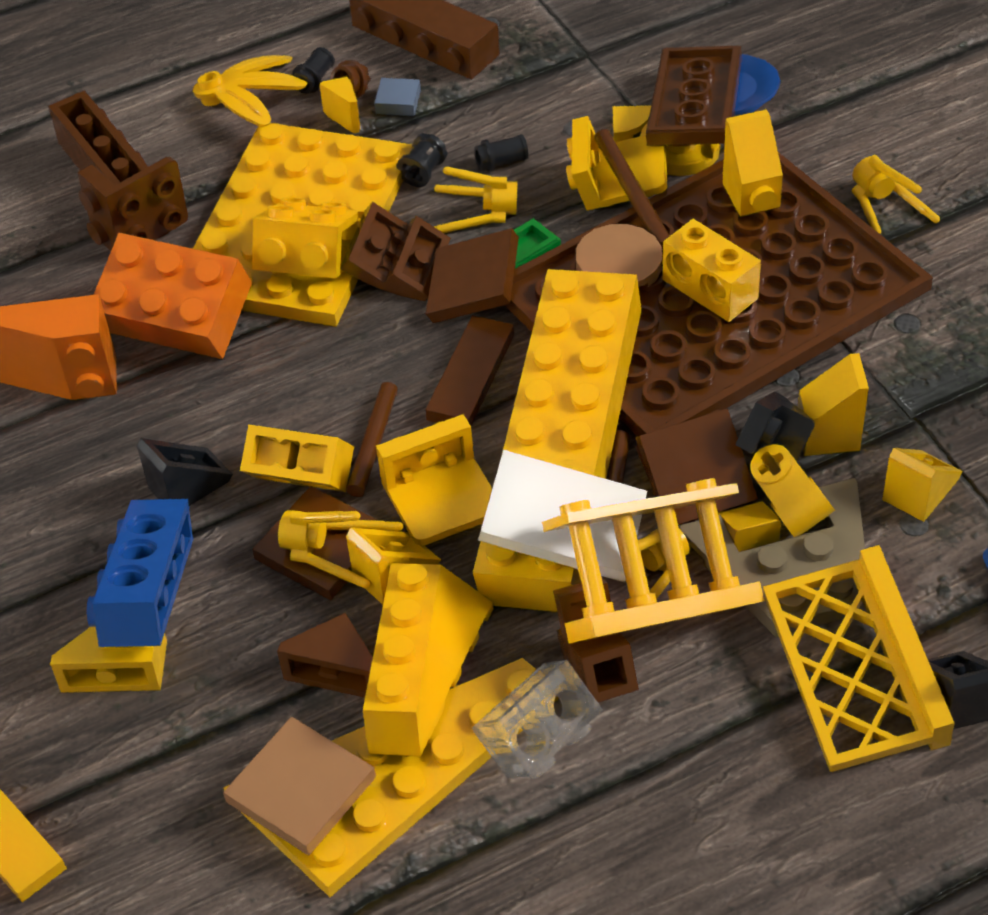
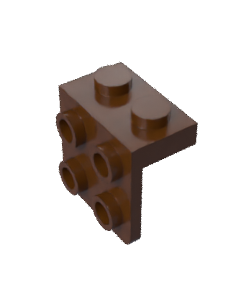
[77,157,188,251]

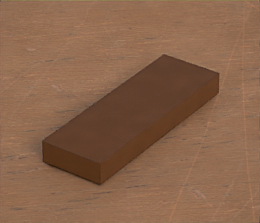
[425,315,514,426]

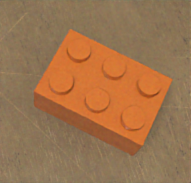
[93,233,252,359]

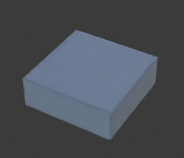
[374,78,421,116]

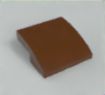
[340,202,451,301]

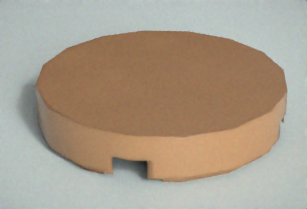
[576,224,662,287]

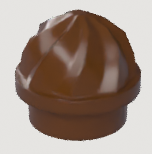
[330,60,371,99]

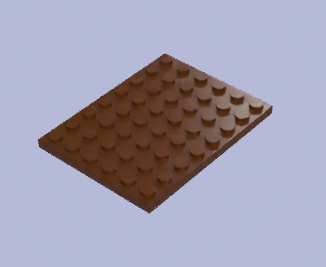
[505,152,933,437]

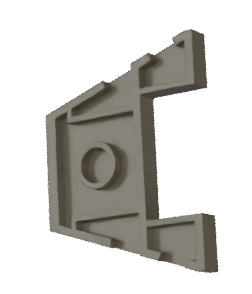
[679,478,867,637]

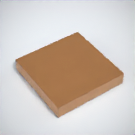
[223,716,376,856]

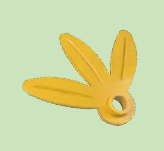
[193,55,307,127]

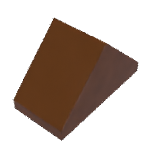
[277,613,373,698]

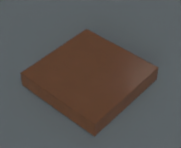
[426,228,519,323]
[636,408,758,525]
[252,486,379,600]

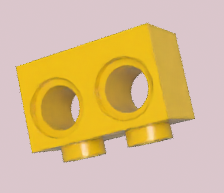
[662,219,761,322]
[240,424,354,492]

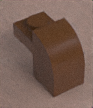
[553,577,639,705]

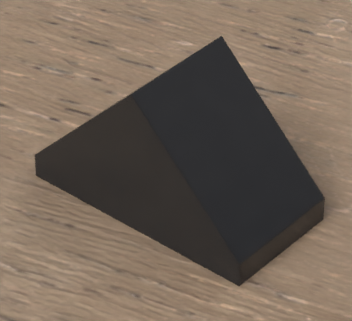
[137,438,233,506]
[928,651,988,729]

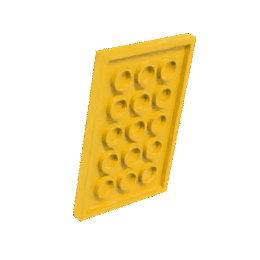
[193,123,413,327]

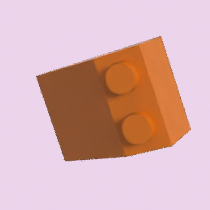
[0,294,117,400]

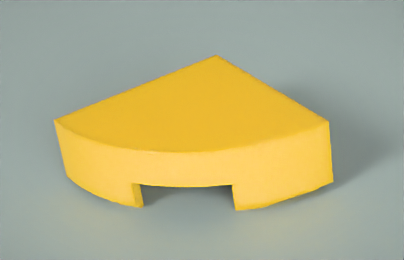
[613,105,651,142]

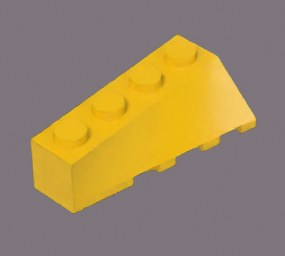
[363,563,493,756]

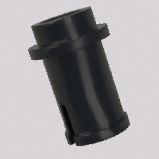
[292,47,335,94]
[474,134,529,172]

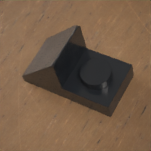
[735,391,815,461]

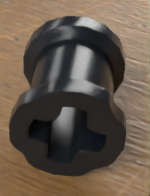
[396,133,448,187]

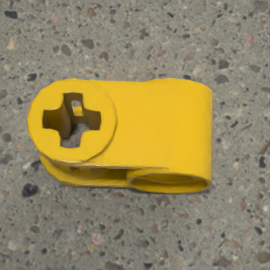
[750,444,836,537]

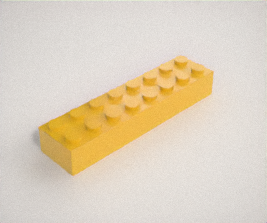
[473,269,641,612]

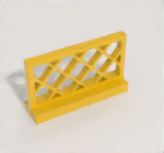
[763,545,954,773]

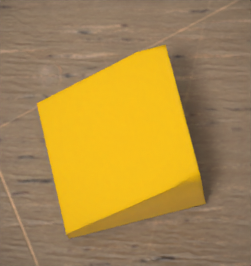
[319,77,361,133]
[718,501,781,552]

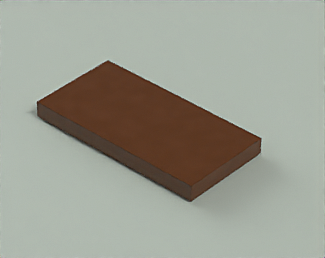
[646,45,742,146]

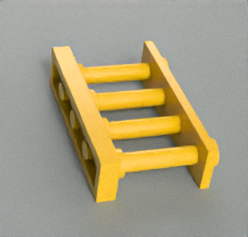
[542,478,764,644]

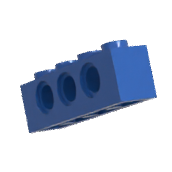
[87,499,193,647]

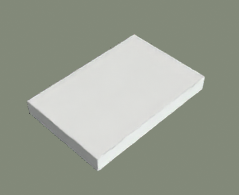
[478,450,647,582]

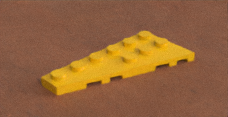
[223,658,559,897]

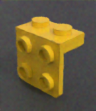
[566,116,667,211]
[252,197,358,278]
[376,414,492,546]

